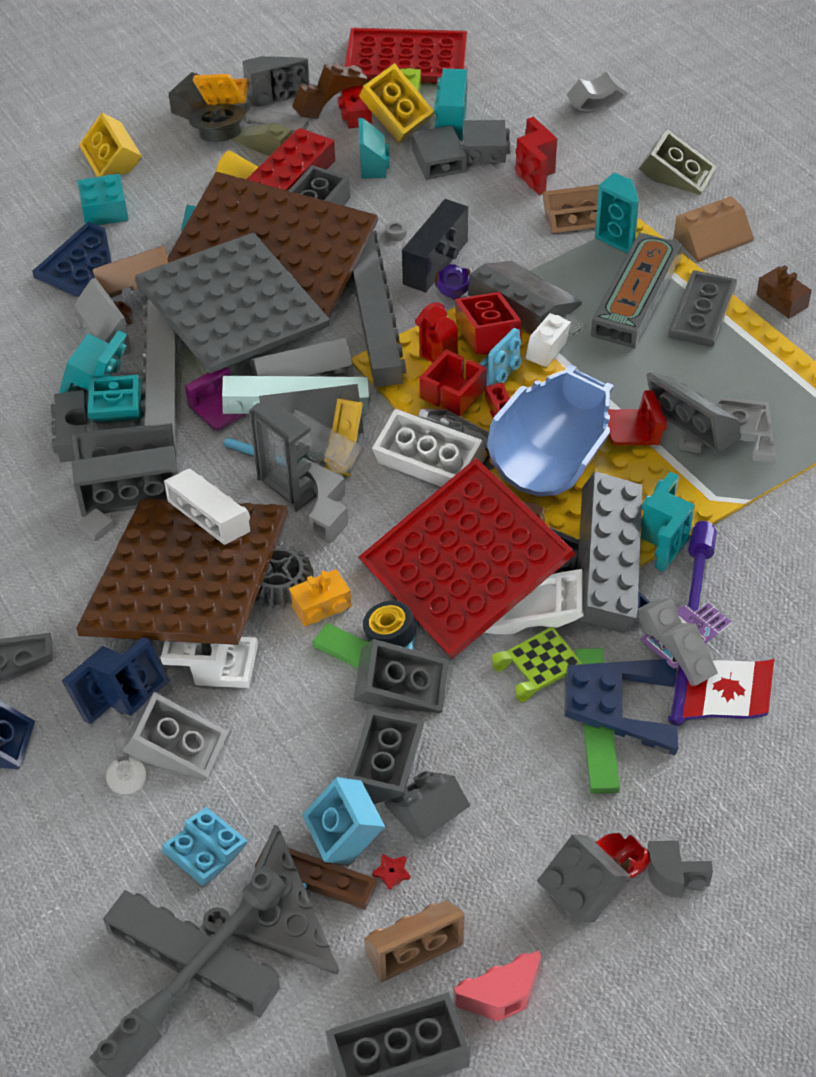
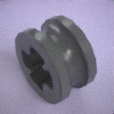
[203,907,230,936]

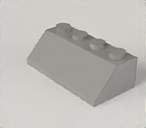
[248,337,352,377]

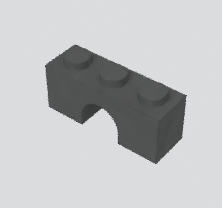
[51,390,88,463]

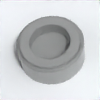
[385,221,407,241]

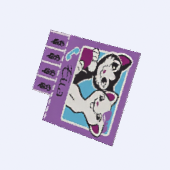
[640,602,733,668]

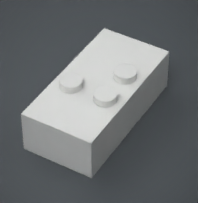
[372,409,487,487]

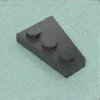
[418,409,489,451]
[0,633,53,681]

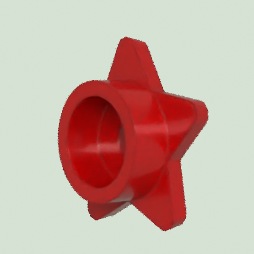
[372,854,411,889]

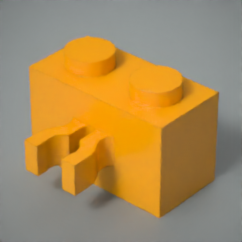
[289,569,352,627]

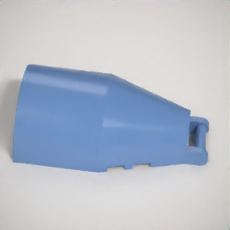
[487,364,614,496]

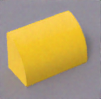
[216,150,258,179]

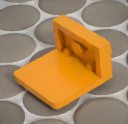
[193,74,250,105]

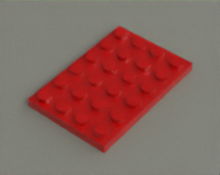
[345,28,467,84]

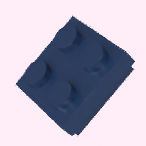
[62,637,170,725]

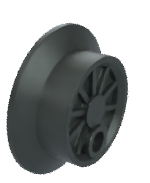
[189,104,246,142]

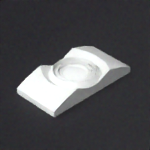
[484,569,584,635]

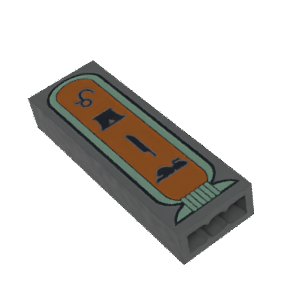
[591,232,682,348]

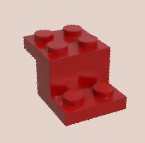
[515,116,557,195]

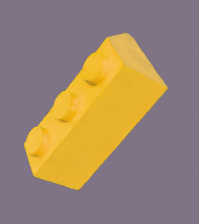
[78,112,142,177]

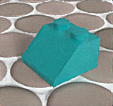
[358,118,390,179]

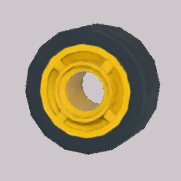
[363,600,416,648]

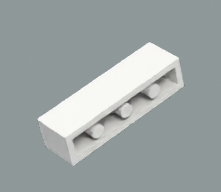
[164,468,250,545]

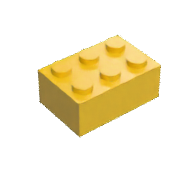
[359,63,434,144]

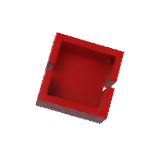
[419,349,487,417]

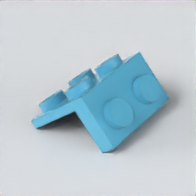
[480,328,521,386]

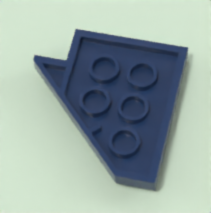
[32,221,112,297]

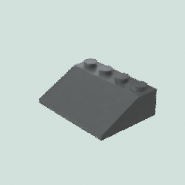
[468,261,582,334]

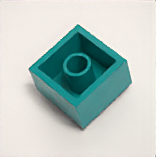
[77,174,129,225]

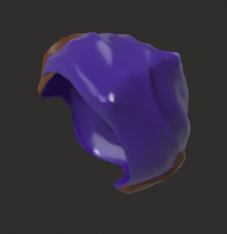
[435,264,471,301]

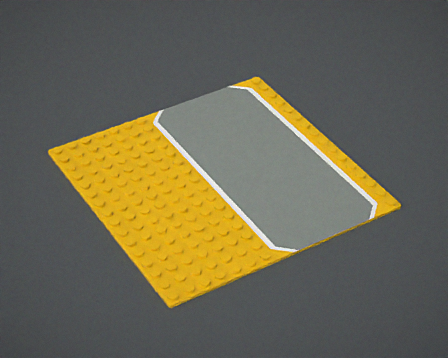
[351,218,816,568]

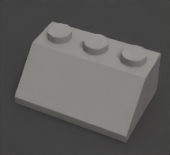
[73,278,131,355]

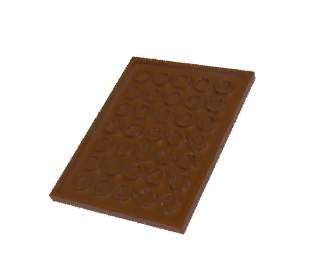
[167,171,378,318]
[76,499,288,645]

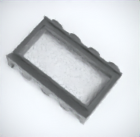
[249,397,316,513]

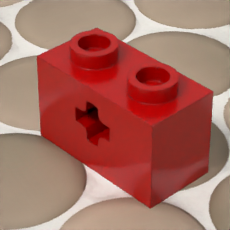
[337,85,372,129]

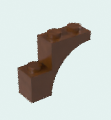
[292,63,367,118]

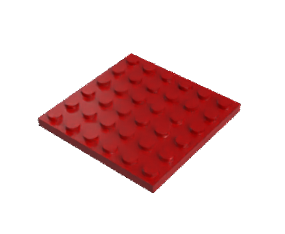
[358,458,575,660]

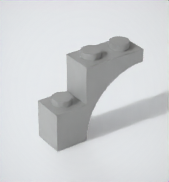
[299,458,348,543]
[637,598,718,686]

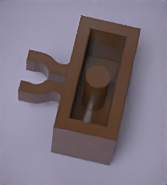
[756,265,812,319]

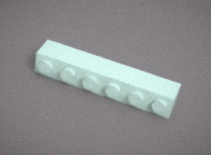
[222,376,369,415]

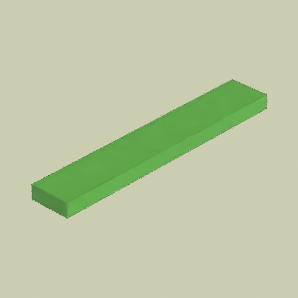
[575,648,620,794]

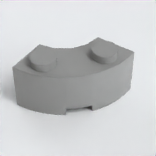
[566,72,629,112]

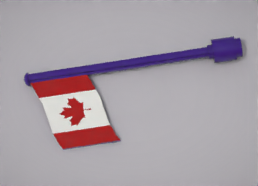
[668,521,775,726]

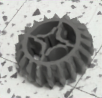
[255,544,314,609]

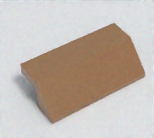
[542,184,638,234]

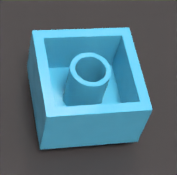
[302,777,385,864]

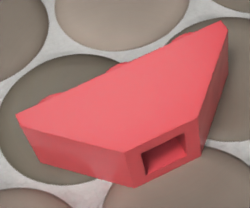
[454,951,541,1021]

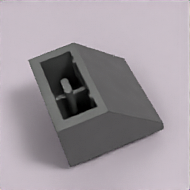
[384,771,470,838]

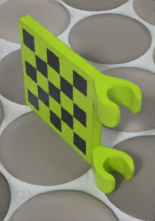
[491,627,582,703]

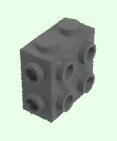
[463,120,510,164]

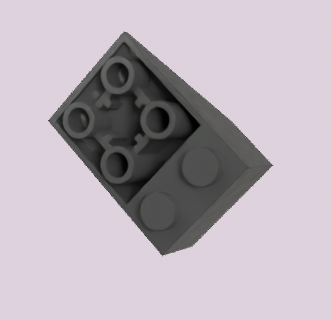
[242,56,310,108]

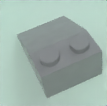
[122,692,228,780]

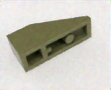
[231,123,292,156]

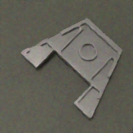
[679,397,776,463]

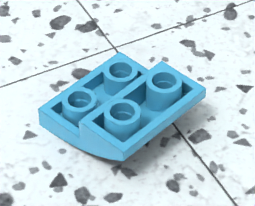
[162,807,247,886]

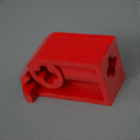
[415,302,458,364]

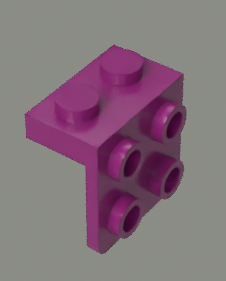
[185,367,246,431]

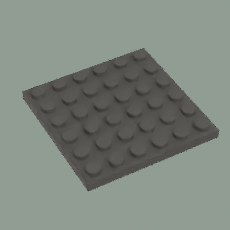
[135,233,330,374]

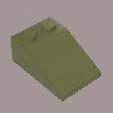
[639,129,717,195]

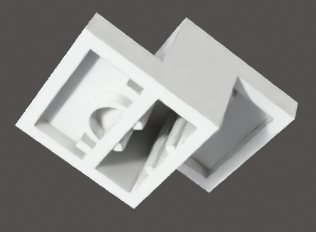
[161,637,258,688]

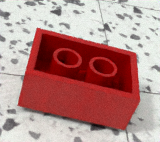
[455,292,522,355]

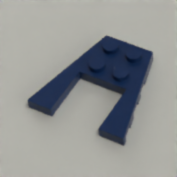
[564,659,678,755]

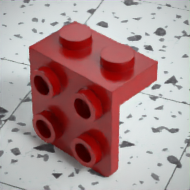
[608,390,667,446]

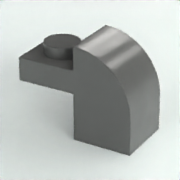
[647,840,713,898]

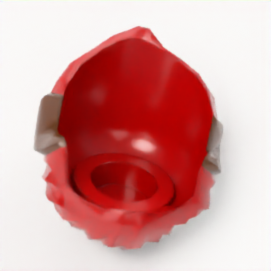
[595,832,650,879]

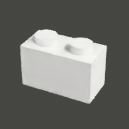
[525,313,571,368]

